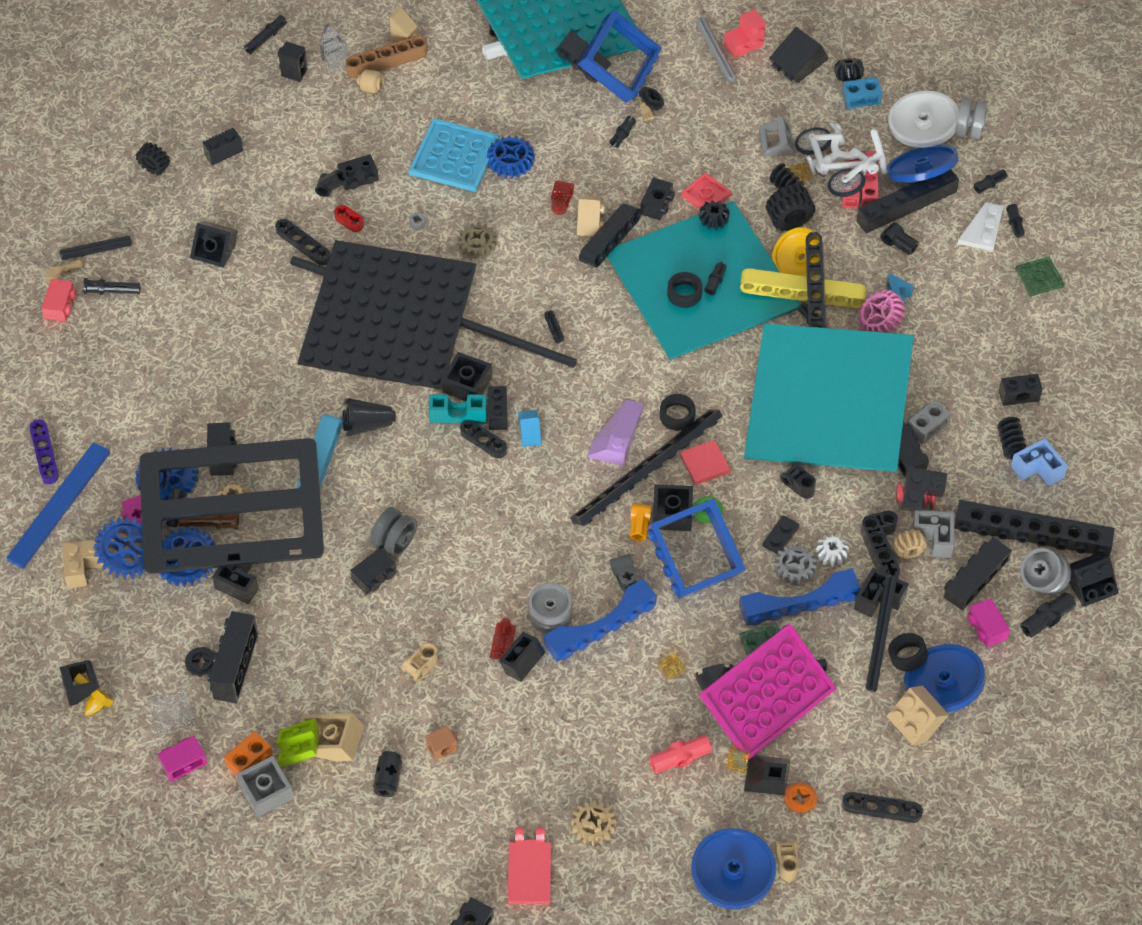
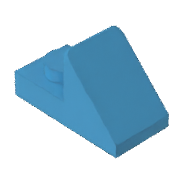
[886,274,913,306]
[518,410,541,447]

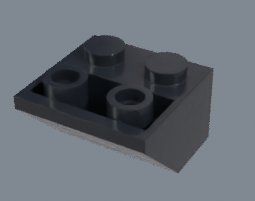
[1069,553,1119,607]

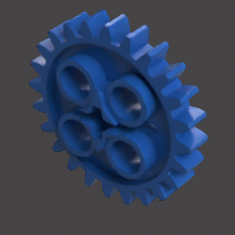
[135,447,199,500]
[93,517,146,579]
[159,526,216,587]

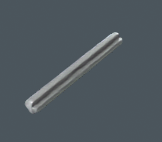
[696,17,736,83]

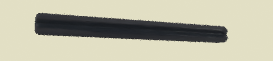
[865,576,897,692]

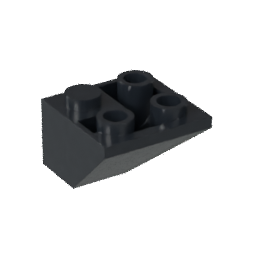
[744,755,790,795]

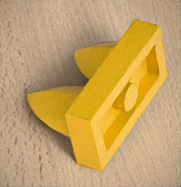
[74,673,114,716]

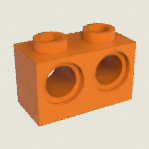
[224,731,273,775]

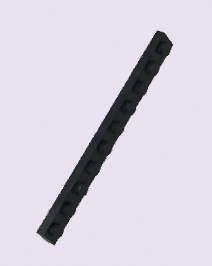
[570,409,722,526]

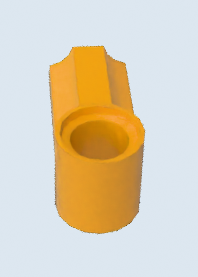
[630,503,652,542]

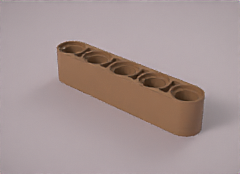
[346,36,427,79]

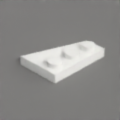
[957,202,1003,251]

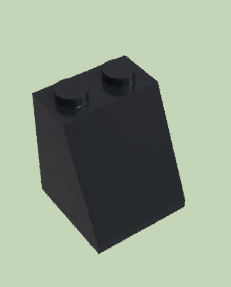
[769,27,829,83]

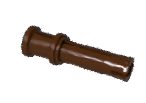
[179,513,239,530]

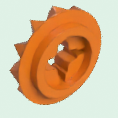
[784,782,817,814]

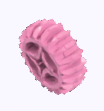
[857,289,906,333]

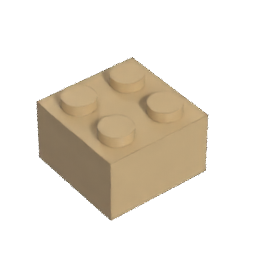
[887,686,949,746]

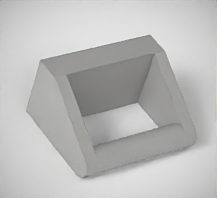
[759,117,795,157]

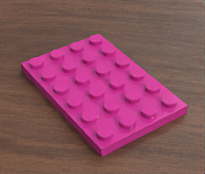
[698,623,837,761]

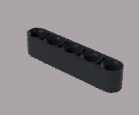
[579,203,641,268]

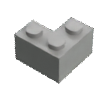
[912,510,954,558]

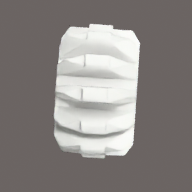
[815,533,849,568]

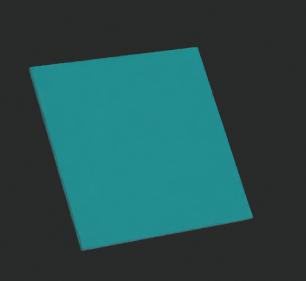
[476,0,639,79]
[607,201,801,360]
[744,323,914,472]

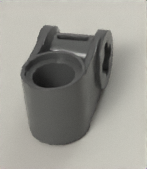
[610,554,637,592]

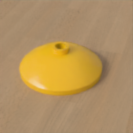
[772,227,824,276]

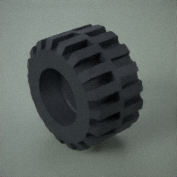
[765,184,816,231]

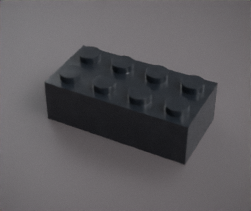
[207,611,258,704]

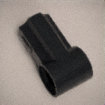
[315,169,348,197]
[880,222,919,255]

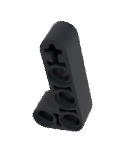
[860,510,900,579]

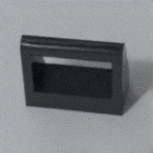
[60,660,99,706]

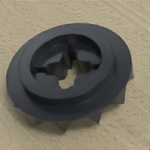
[639,87,664,110]
[185,647,215,678]

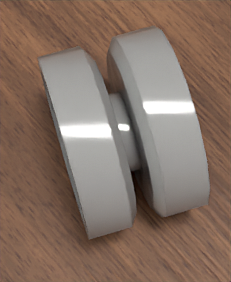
[955,97,987,140]
[1020,548,1071,595]
[528,582,572,634]

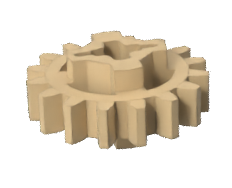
[571,800,616,846]

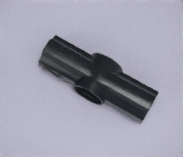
[1020,592,1076,638]

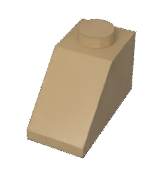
[390,7,419,42]

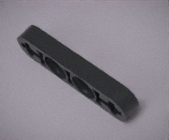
[275,219,330,265]
[842,792,923,823]

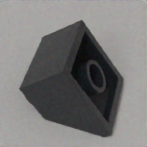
[190,221,238,267]

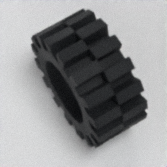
[135,142,170,176]

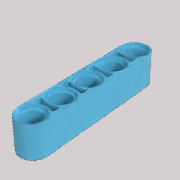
[297,414,343,488]

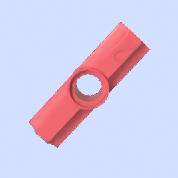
[649,735,712,774]

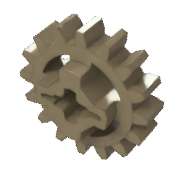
[458,222,497,259]

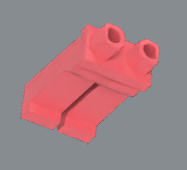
[842,150,878,208]

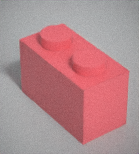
[41,279,77,321]

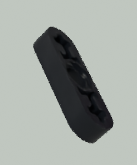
[460,420,507,459]

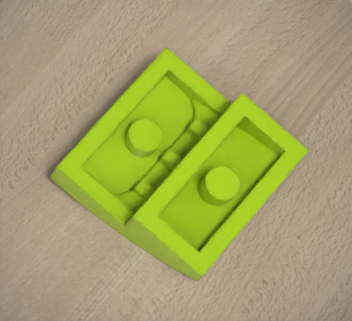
[276,718,318,768]

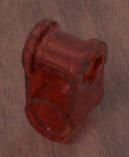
[551,180,574,215]

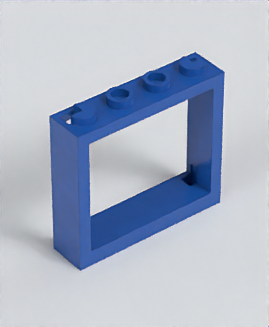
[577,9,662,103]
[647,498,746,599]

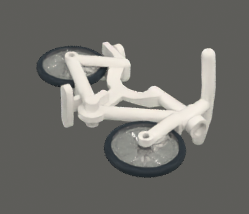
[795,122,887,197]

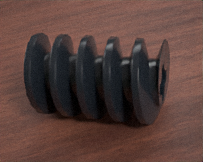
[769,163,807,190]
[997,417,1027,460]

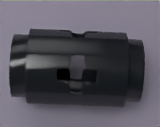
[373,751,403,797]

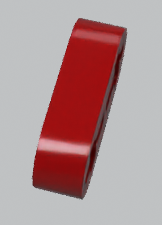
[334,205,364,232]

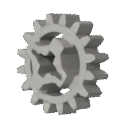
[774,544,817,585]

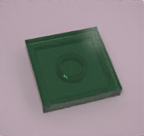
[1015,256,1065,297]

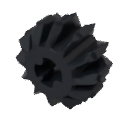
[834,58,864,82]
[699,199,730,230]

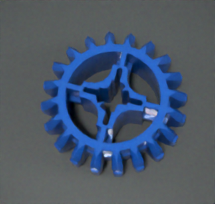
[487,135,535,179]

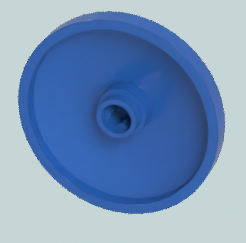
[887,145,959,182]
[904,644,986,713]
[691,828,776,909]

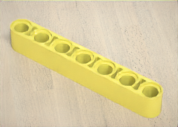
[740,269,867,309]

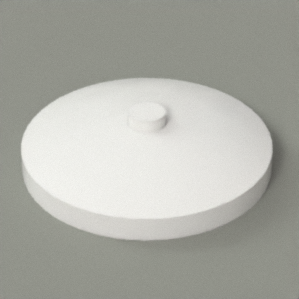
[888,91,959,148]

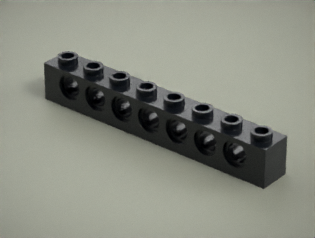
[954,500,1115,556]

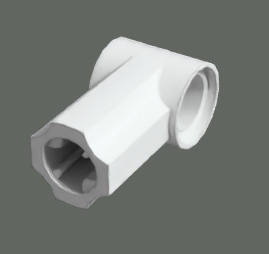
[482,41,508,60]

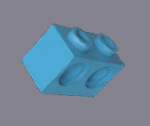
[842,77,882,109]

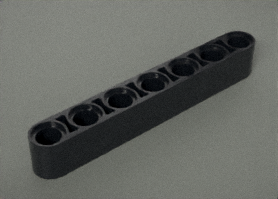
[805,232,827,328]

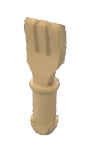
[637,94,654,122]
[44,260,83,280]

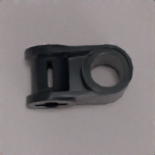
[780,463,816,499]

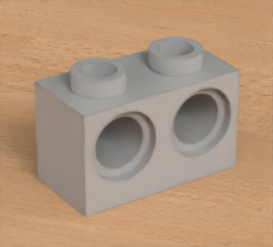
[907,400,951,444]

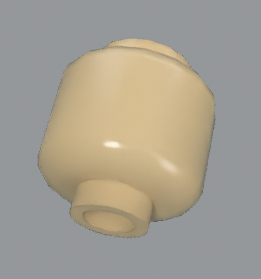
[357,69,384,94]

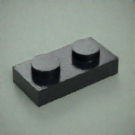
[763,515,800,555]

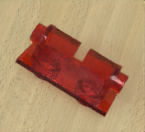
[489,618,516,660]

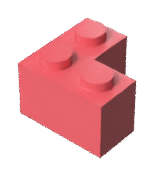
[724,9,766,58]

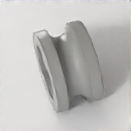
[409,212,426,230]

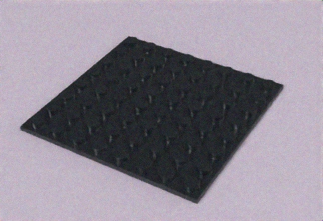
[297,240,477,390]

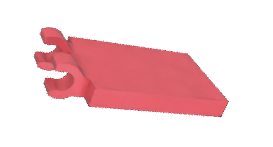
[508,827,551,904]

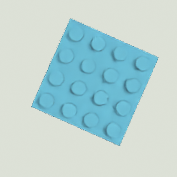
[409,118,500,192]

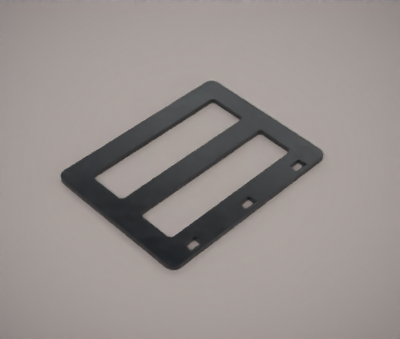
[139,438,324,574]

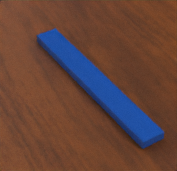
[6,442,110,569]

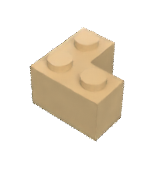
[577,195,605,236]
[63,539,104,588]

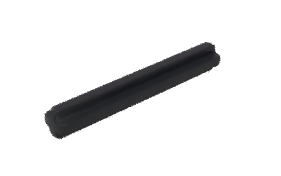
[59,235,132,260]

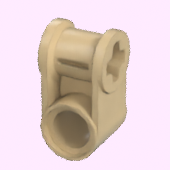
[401,643,438,682]
[775,839,799,881]

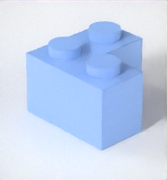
[1011,438,1068,486]

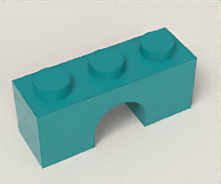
[429,394,487,423]

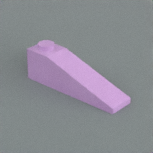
[587,400,644,466]

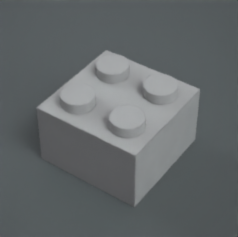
[236,756,294,817]

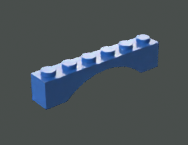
[739,568,860,626]
[544,579,656,662]

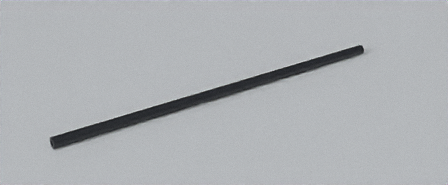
[290,256,577,368]

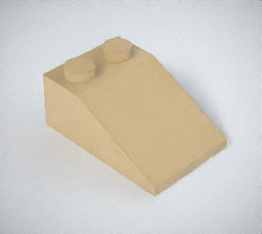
[300,713,365,762]

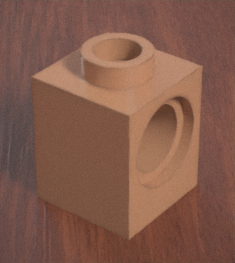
[425,725,459,761]

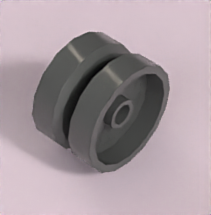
[370,507,417,557]

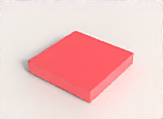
[681,172,732,210]
[680,440,730,485]

